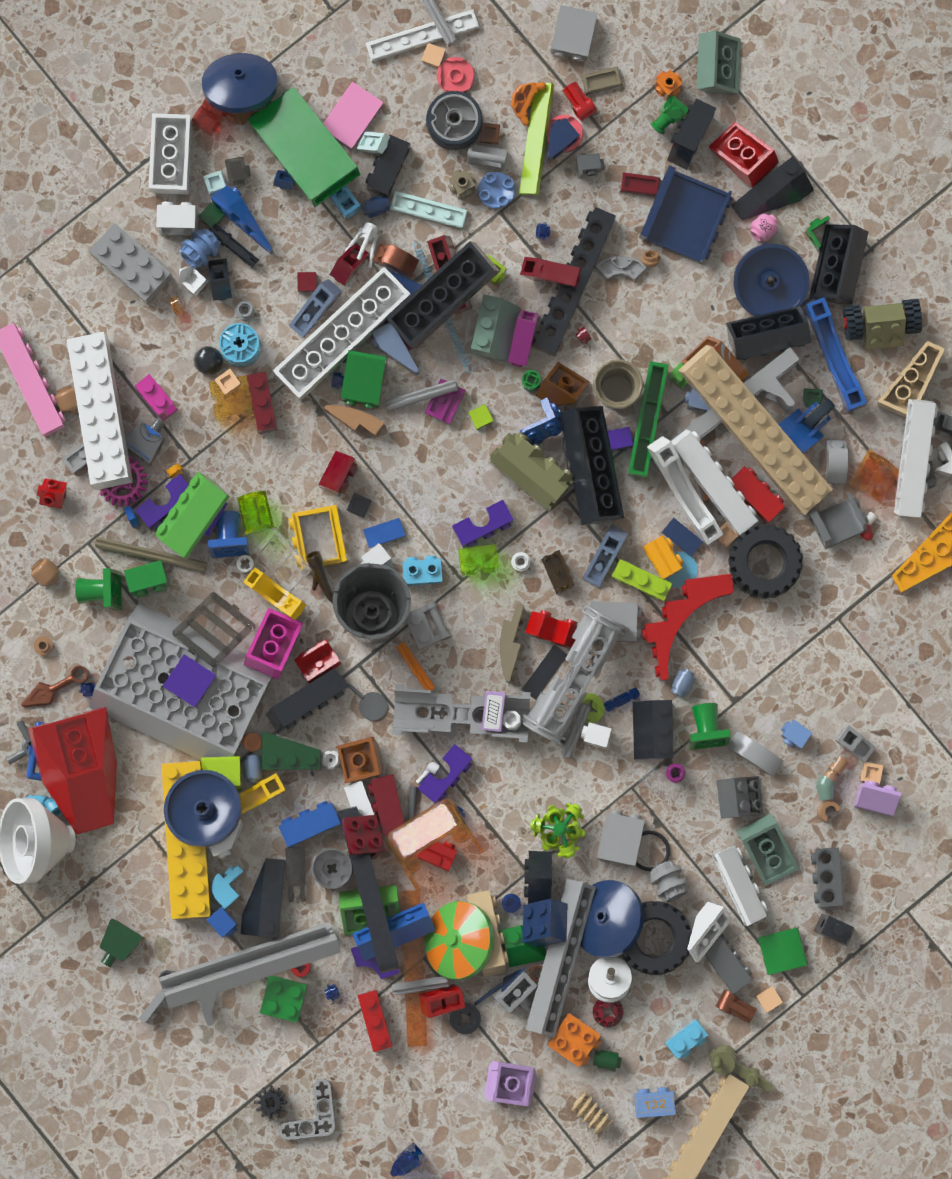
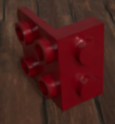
[342,815,386,860]

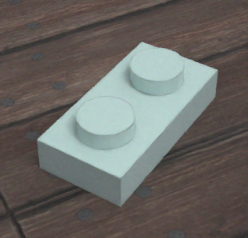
[357,132,390,154]

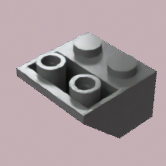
[716,776,763,819]

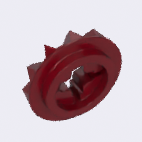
[592,1000,624,1028]

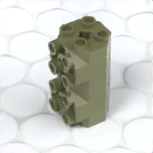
[490,432,574,512]

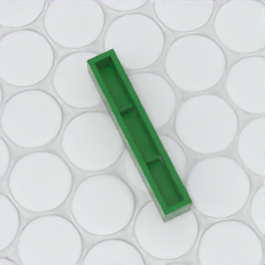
[627,361,669,479]

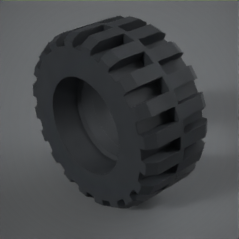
[728,524,803,599]
[622,901,692,975]

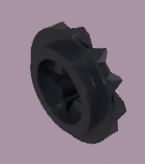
[450,1003,481,1034]

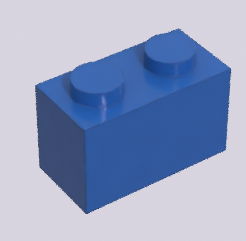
[207,907,239,938]

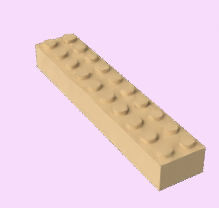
[678,345,833,515]

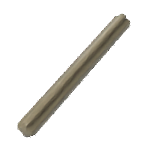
[95,537,207,572]

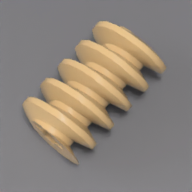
[571,1091,614,1135]

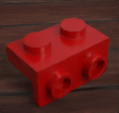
[294,640,342,684]

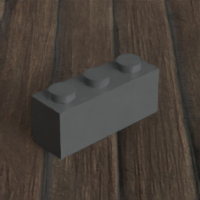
[705,934,753,994]

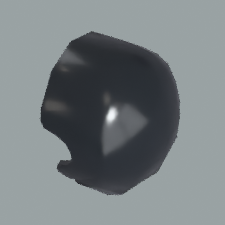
[193,346,223,375]

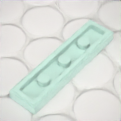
[390,191,468,230]

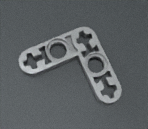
[279,1078,335,1140]

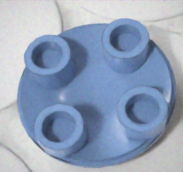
[478,172,516,209]

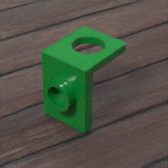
[805,216,830,251]

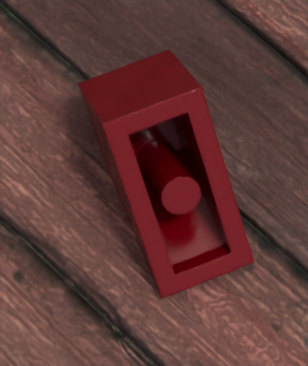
[329,243,370,286]

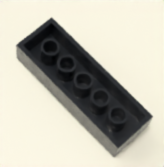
[386,241,500,348]
[560,406,624,525]

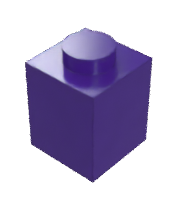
[608,427,633,452]

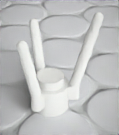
[345,222,379,268]

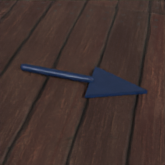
[474,968,525,1006]

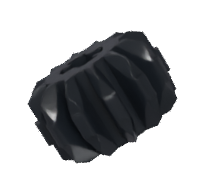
[254,1085,288,1119]

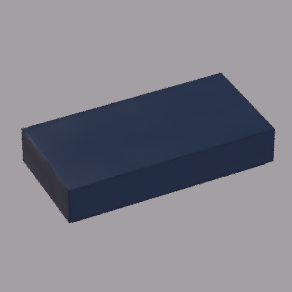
[661,517,703,557]

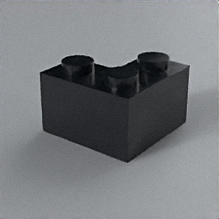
[524,851,552,904]

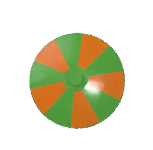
[424,901,494,980]

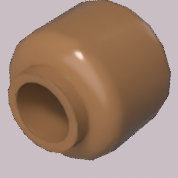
[55,385,78,414]
[30,558,59,586]

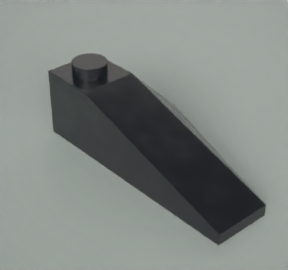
[731,156,814,221]
[240,858,285,937]

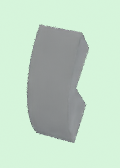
[727,731,784,777]

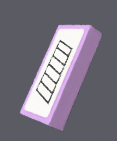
[482,691,505,732]

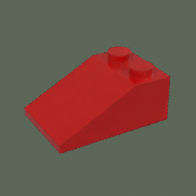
[709,121,779,188]

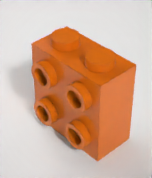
[546,1012,602,1067]

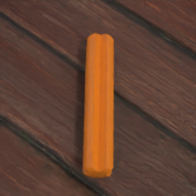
[396,642,435,691]

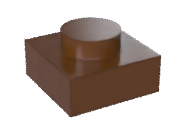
[480,123,500,145]

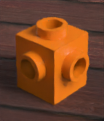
[655,69,682,101]

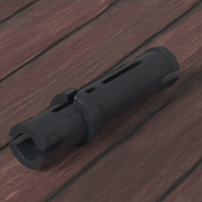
[209,223,259,268]

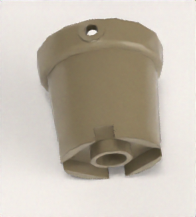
[593,359,643,410]

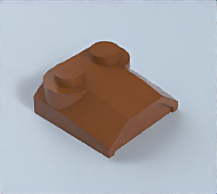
[336,737,383,783]

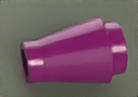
[666,764,685,783]

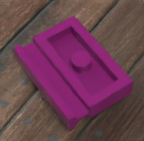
[425,379,466,425]

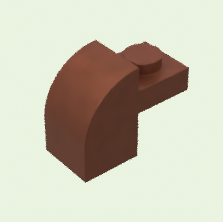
[372,244,419,277]

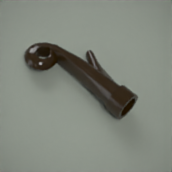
[305,551,334,604]

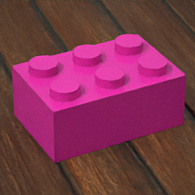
[243,608,303,680]

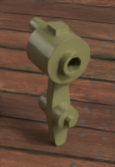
[709,1045,772,1091]

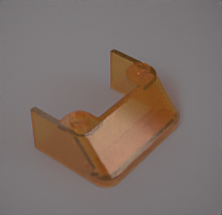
[387,799,484,892]

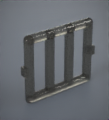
[172,592,255,668]

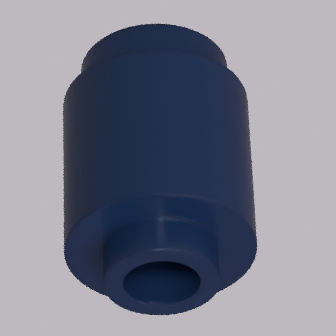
[361,196,390,218]

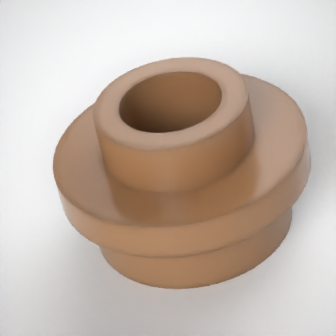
[642,250,661,267]
[34,636,53,656]

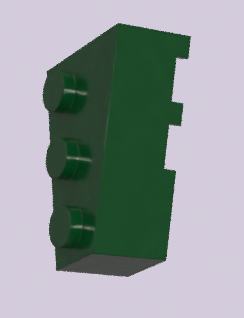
[262,731,321,771]

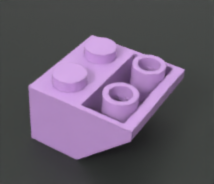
[854,780,901,816]

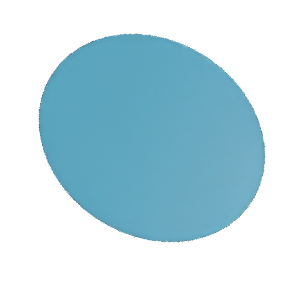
[666,552,698,588]

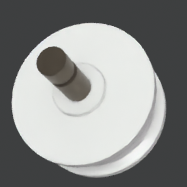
[588,957,632,1003]

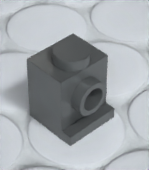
[576,153,605,178]

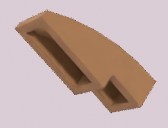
[324,405,385,438]

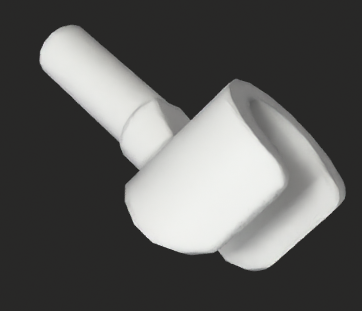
[416,762,439,784]

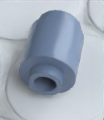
[670,669,696,699]
[243,755,263,783]

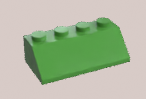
[155,472,230,559]

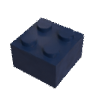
[522,899,567,948]

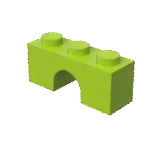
[611,559,672,603]

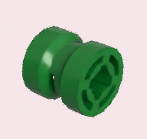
[522,370,541,392]

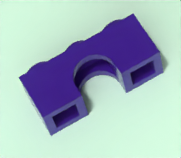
[135,474,189,529]
[452,500,514,549]
[417,744,473,804]

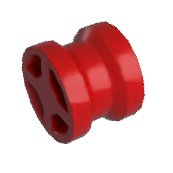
[291,963,311,977]

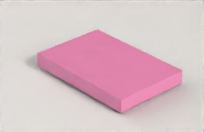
[323,82,384,150]

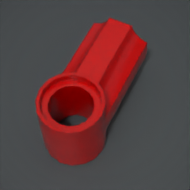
[562,82,597,122]

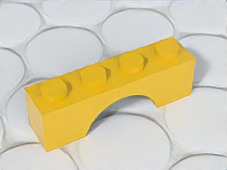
[239,773,287,815]

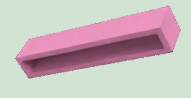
[0,323,66,437]

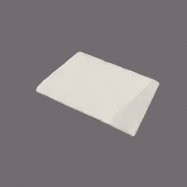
[344,780,374,816]

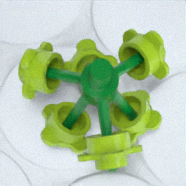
[530,803,586,859]

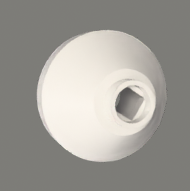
[0,798,75,884]

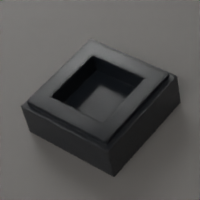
[346,493,372,518]

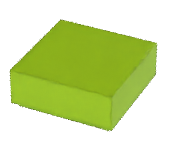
[468,404,494,430]

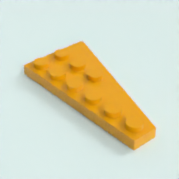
[891,512,952,593]

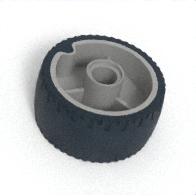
[426,91,483,150]

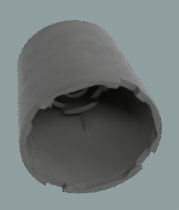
[333,563,411,645]

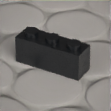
[365,134,411,198]

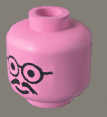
[750,214,778,242]

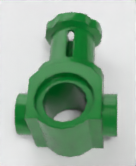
[650,95,688,135]

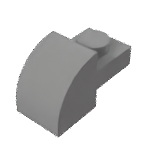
[835,725,876,763]

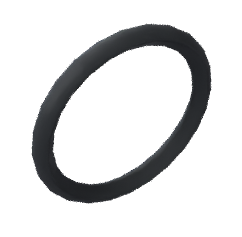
[636,830,670,871]

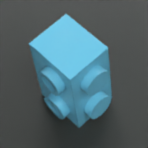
[403,556,443,586]
[664,1019,708,1059]

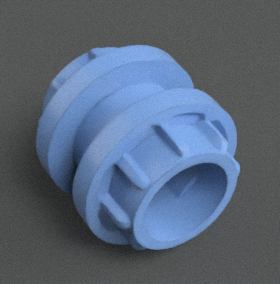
[180,228,220,268]

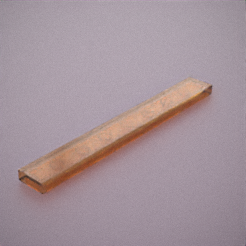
[400,890,427,1047]

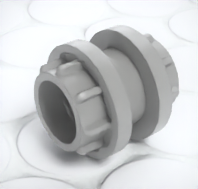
[650,861,689,902]

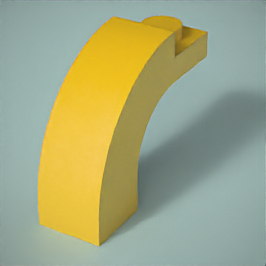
[243,567,307,620]

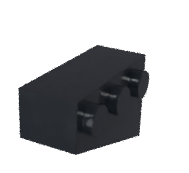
[667,98,717,170]

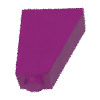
[508,310,539,367]

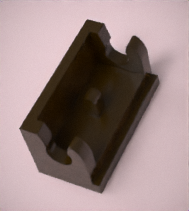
[541,550,574,594]

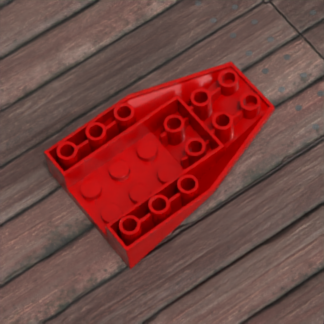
[28,707,117,835]

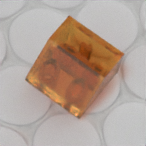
[848,449,899,504]

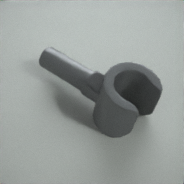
[926,461,937,489]

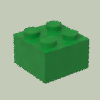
[124,560,170,598]
[260,975,308,1023]

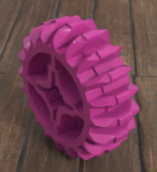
[99,457,148,507]

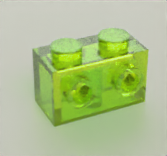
[237,490,274,535]
[458,544,499,576]

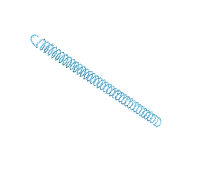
[414,242,473,373]

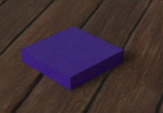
[163,654,217,708]

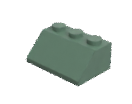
[697,31,741,95]
[471,294,521,362]

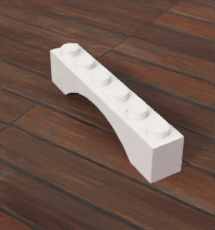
[647,436,723,545]

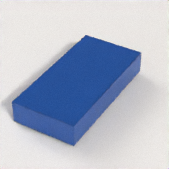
[363,518,405,548]

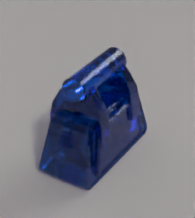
[390,1142,425,1177]

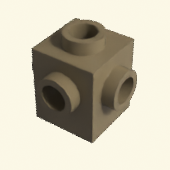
[448,169,477,199]

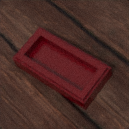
[620,172,660,197]

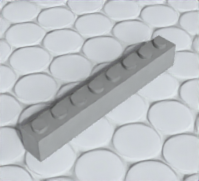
[525,879,596,1038]

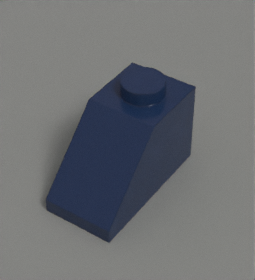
[548,118,580,163]

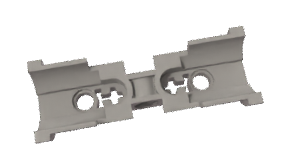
[521,604,629,746]
[392,684,531,743]

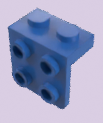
[520,398,563,445]

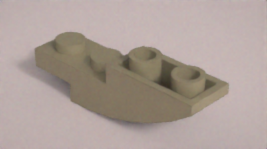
[500,603,526,683]

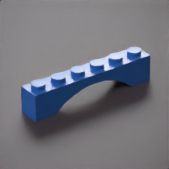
[804,297,867,413]

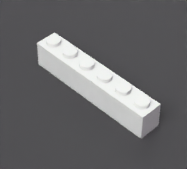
[894,399,938,517]
[671,430,758,535]

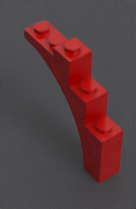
[641,574,734,681]

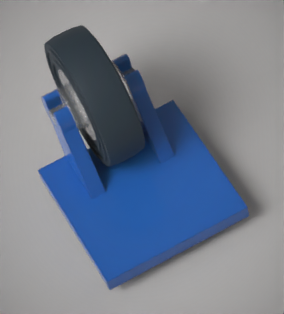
[778,399,835,453]

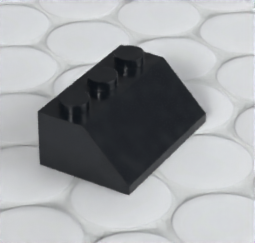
[633,700,674,760]

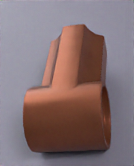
[715,989,757,1023]

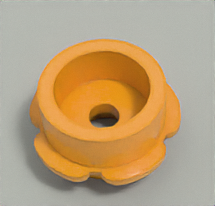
[166,463,184,479]

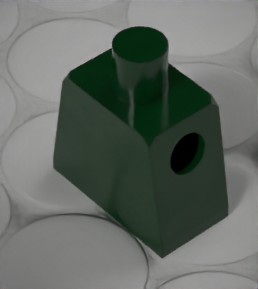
[99,918,144,968]

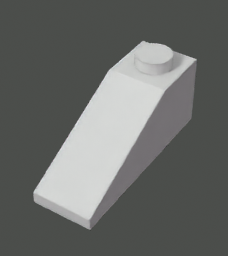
[687,902,732,963]

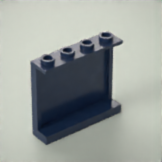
[639,165,733,264]

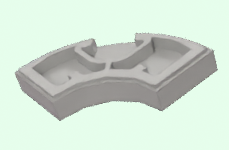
[595,256,648,281]

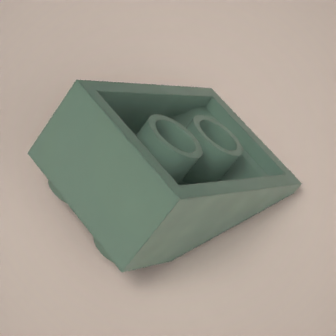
[737,814,799,886]

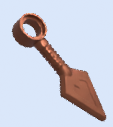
[21,665,89,707]

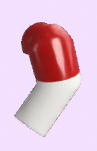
[860,512,877,541]

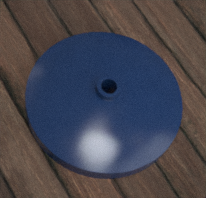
[202,53,278,113]
[733,243,810,316]
[164,770,242,848]
[580,880,644,958]

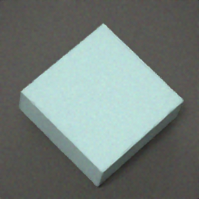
[203,170,226,195]

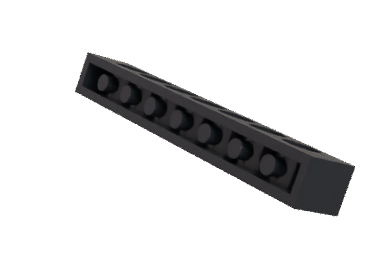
[533,207,616,356]

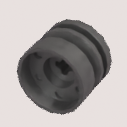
[312,848,353,889]

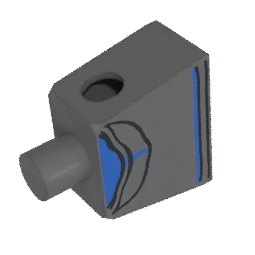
[125,418,165,466]

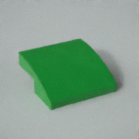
[758,927,808,975]

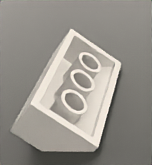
[712,845,768,926]

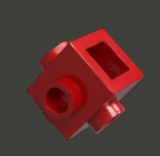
[37,478,67,509]

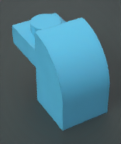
[212,866,244,909]

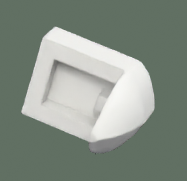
[179,266,209,296]

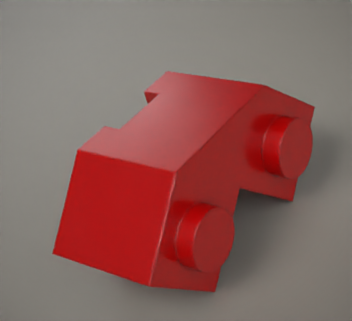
[525,610,578,649]

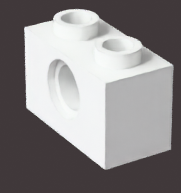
[580,723,611,749]

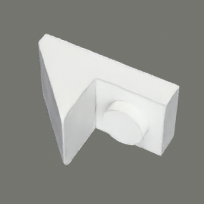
[933,442,952,477]

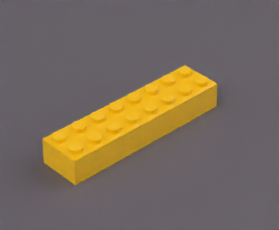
[161,761,212,919]

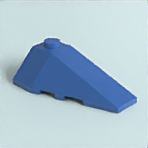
[211,185,273,255]

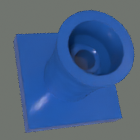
[208,511,250,559]

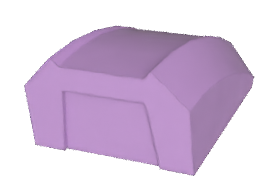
[485,1061,537,1106]

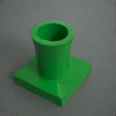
[75,568,122,610]
[689,703,730,750]

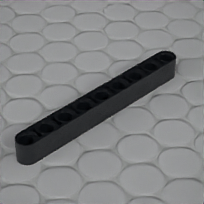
[338,806,400,973]

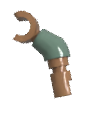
[816,756,849,823]

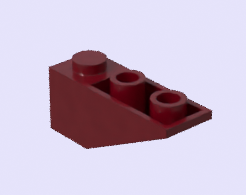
[520,257,582,287]

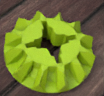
[576,693,604,724]

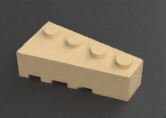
[878,341,945,419]
[467,890,509,978]

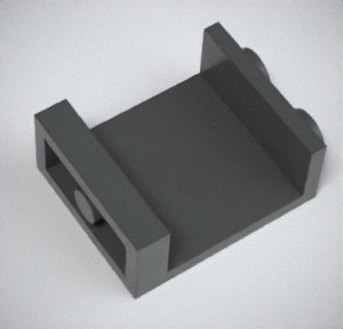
[808,492,869,550]

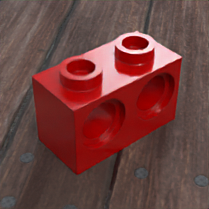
[418,984,465,1018]

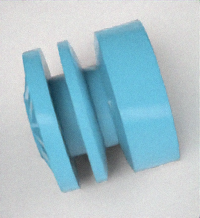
[219,323,261,368]

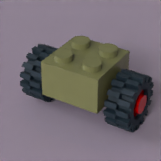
[843,299,922,350]

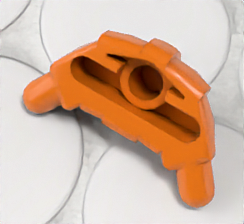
[510,82,546,126]

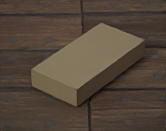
[581,66,622,95]

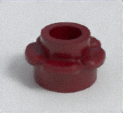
[576,327,592,345]

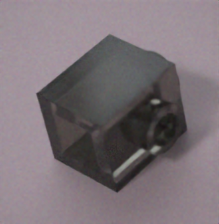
[225,157,251,188]

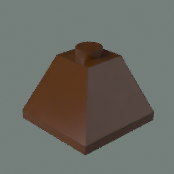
[535,362,590,405]

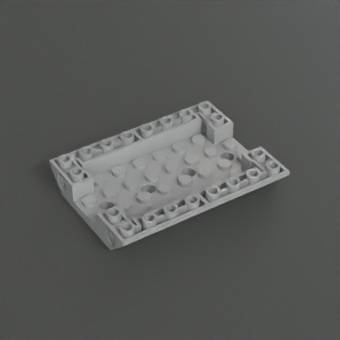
[89,603,273,760]

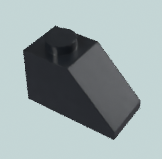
[208,258,232,301]

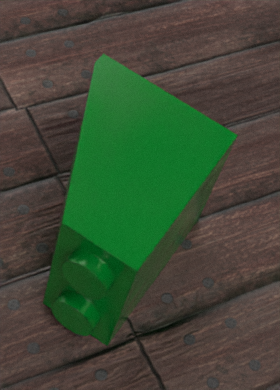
[341,350,387,410]

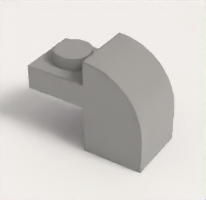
[826,440,848,484]

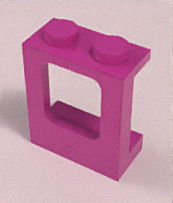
[135,374,178,422]

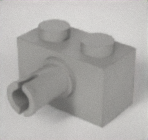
[491,969,537,1015]

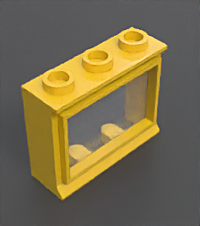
[288,505,348,571]

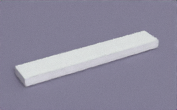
[366,9,479,62]

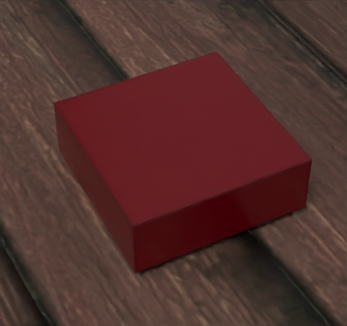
[297,272,317,292]

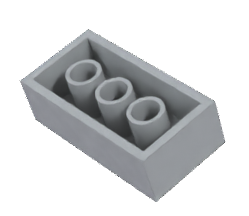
[89,223,173,305]

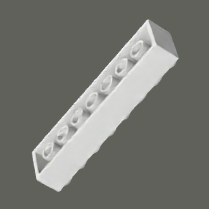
[273,267,411,402]
[67,332,133,490]

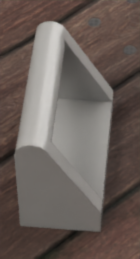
[467,144,507,170]

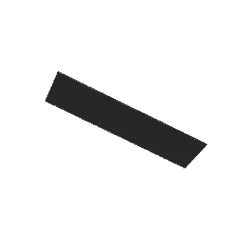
[522,645,568,700]

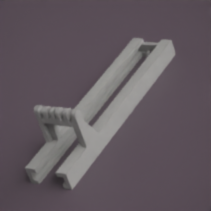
[650,348,799,472]
[159,922,341,1026]

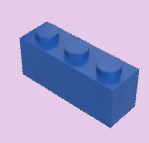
[278,801,341,848]

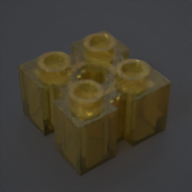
[209,375,254,422]

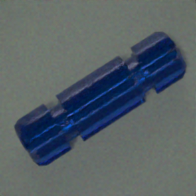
[604,688,640,712]

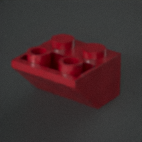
[318,451,358,497]

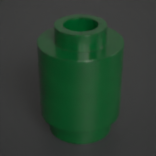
[593,1049,622,1072]

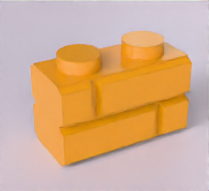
[643,535,684,580]

